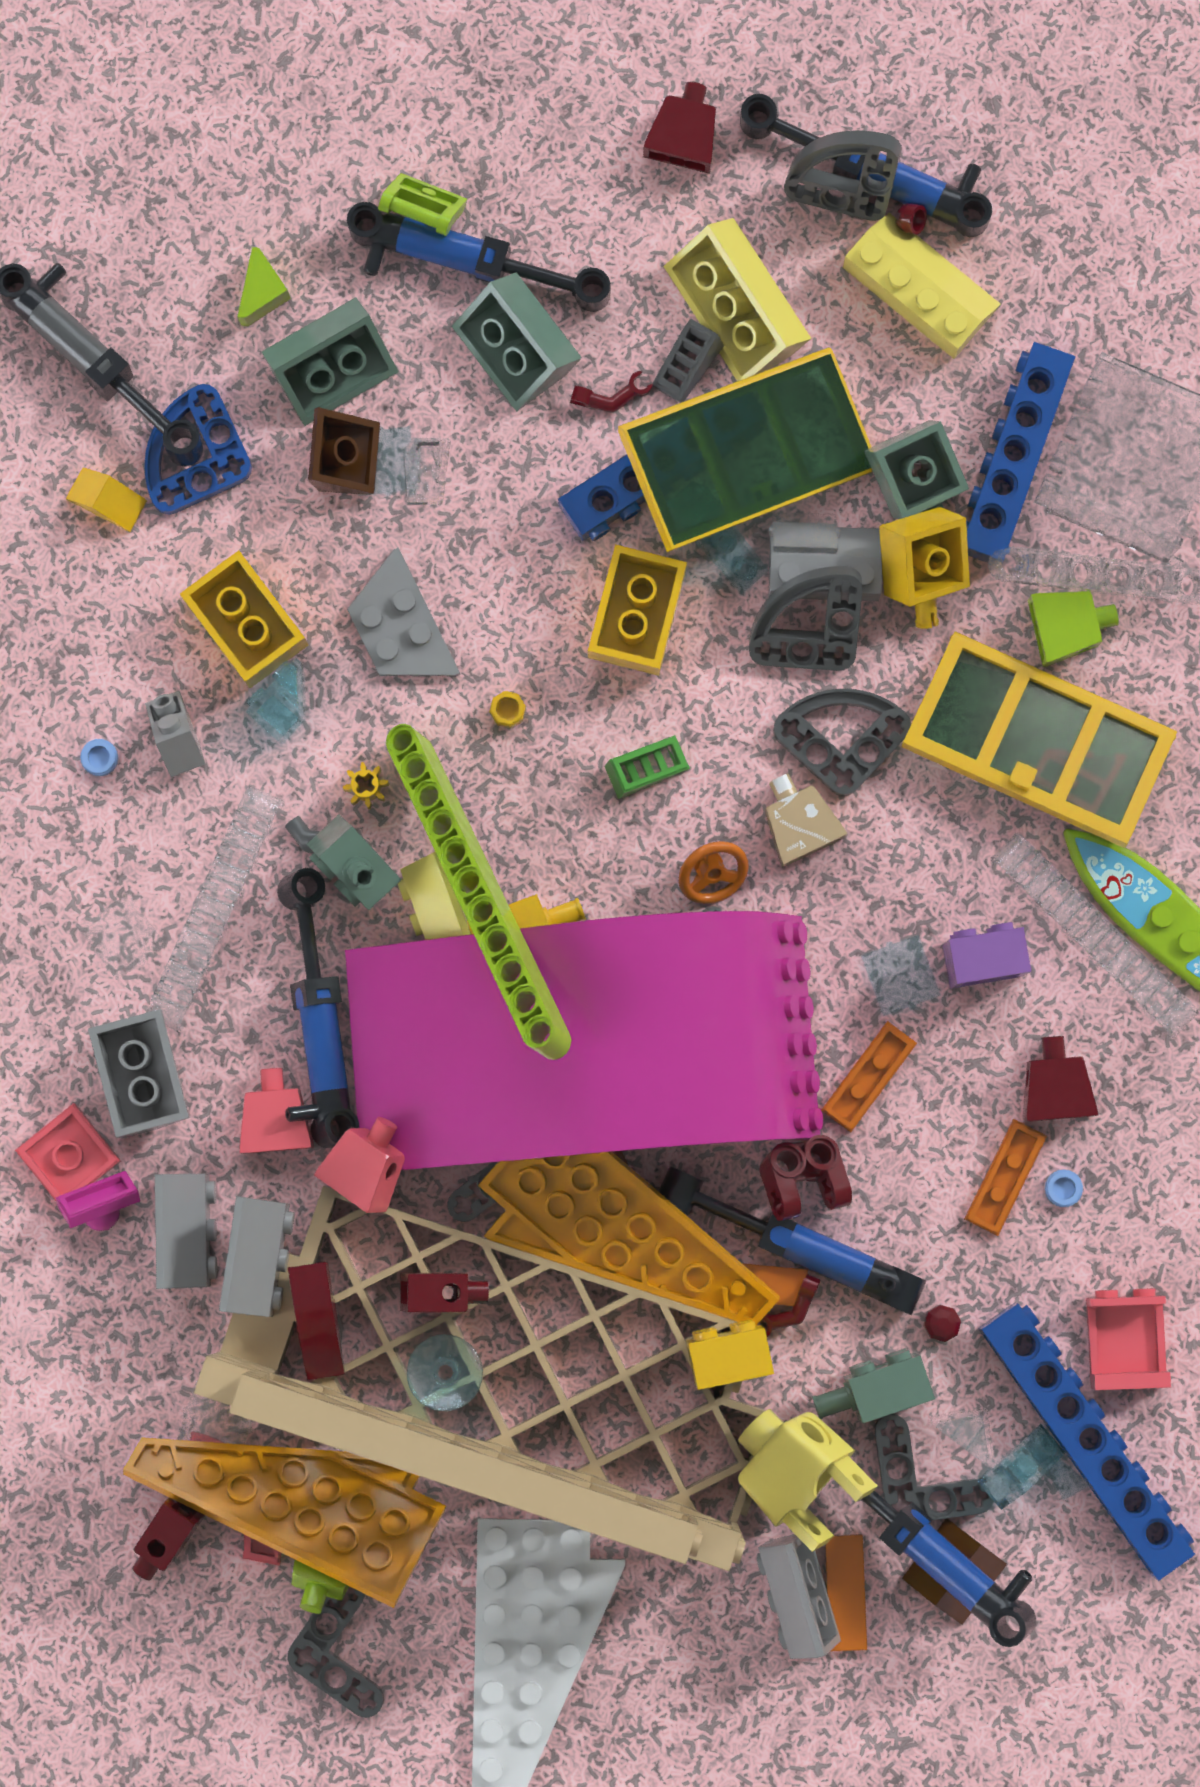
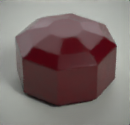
[923,1304,961,1342]

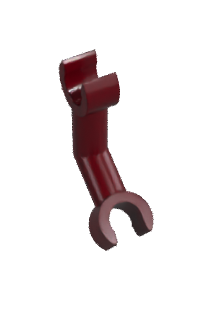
[570,371,653,413]
[762,1274,821,1337]

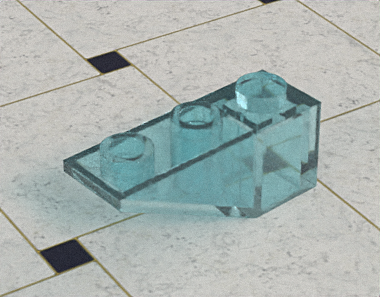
[666,481,769,594]

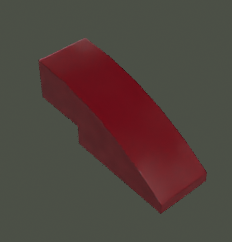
[288,1262,345,1380]

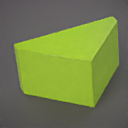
[237,247,291,327]

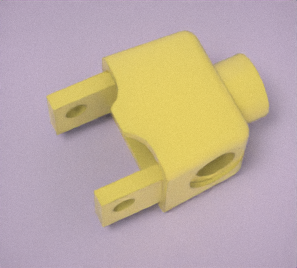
[738,1409,878,1552]

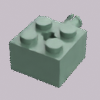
[864,420,969,519]
[306,814,402,910]
[812,1348,935,1424]

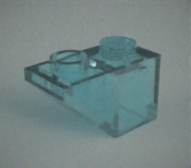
[246,658,306,746]
[976,1424,1066,1510]

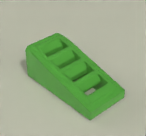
[604,735,690,799]

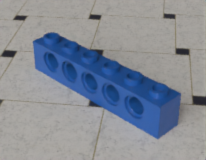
[966,342,1076,567]
[558,393,767,542]

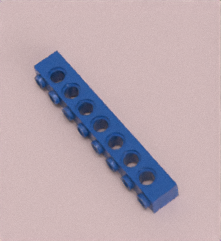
[978,1303,1196,1581]

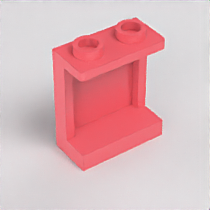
[1086,1288,1171,1390]

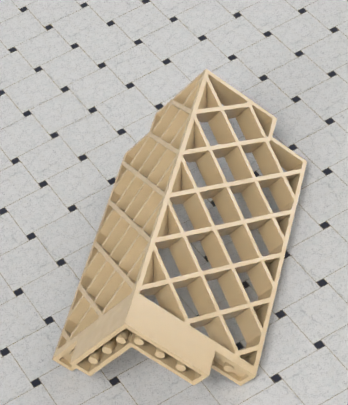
[194,1186,766,1571]

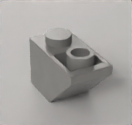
[145,691,205,777]

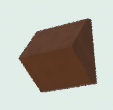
[308,407,380,495]
[902,1518,1007,1625]

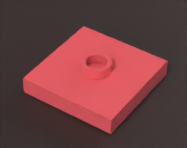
[15,1103,121,1201]

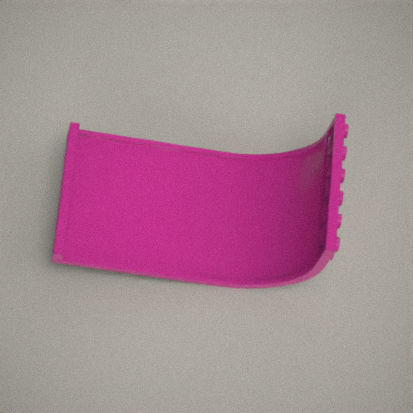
[345,911,823,1170]

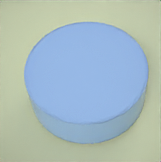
[80,739,119,776]
[1044,1170,1083,1207]

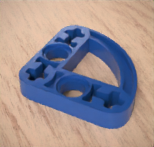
[145,384,252,515]

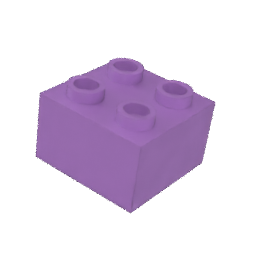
[942,922,1031,989]

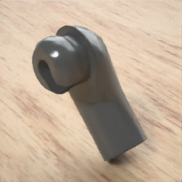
[285,816,320,853]

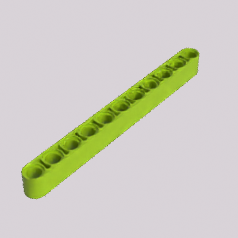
[386,724,571,1060]

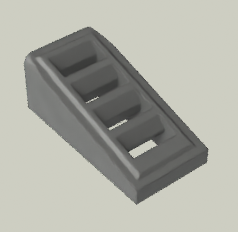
[652,319,724,403]

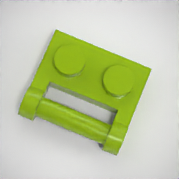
[378,173,467,236]

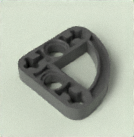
[784,130,902,221]
[749,566,863,671]
[773,689,911,796]

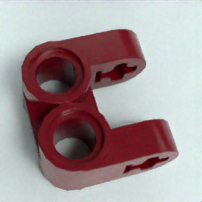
[759,1135,852,1221]

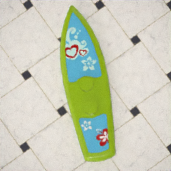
[1063,828,1200,991]

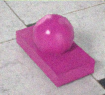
[56,1171,141,1231]

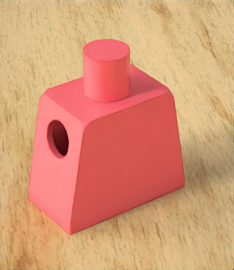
[239,1068,314,1154]
[314,1117,405,1213]

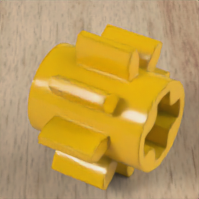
[342,762,390,810]

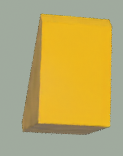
[66,467,147,532]

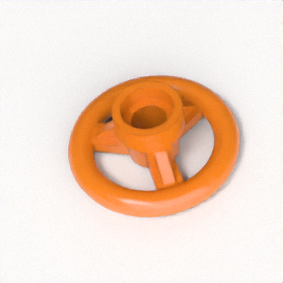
[678,841,749,904]

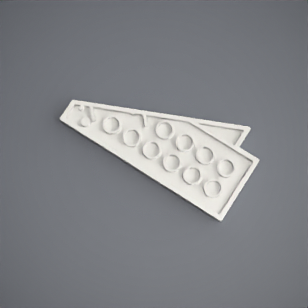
[472,1518,625,1787]

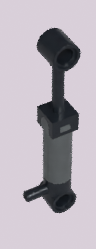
[0,263,203,467]

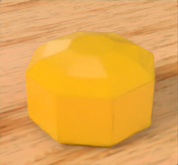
[489,691,526,729]

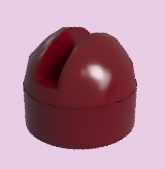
[895,204,927,235]

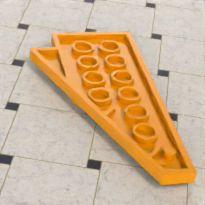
[478,1152,780,1325]
[123,1437,446,1608]

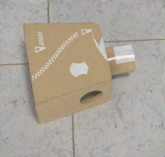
[765,774,847,868]

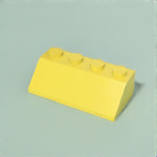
[843,213,1001,359]
[663,218,812,381]
[398,852,471,940]

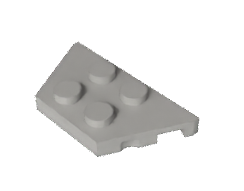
[347,547,460,677]

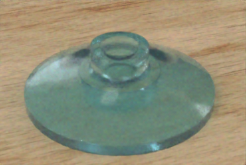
[407,1334,483,1411]

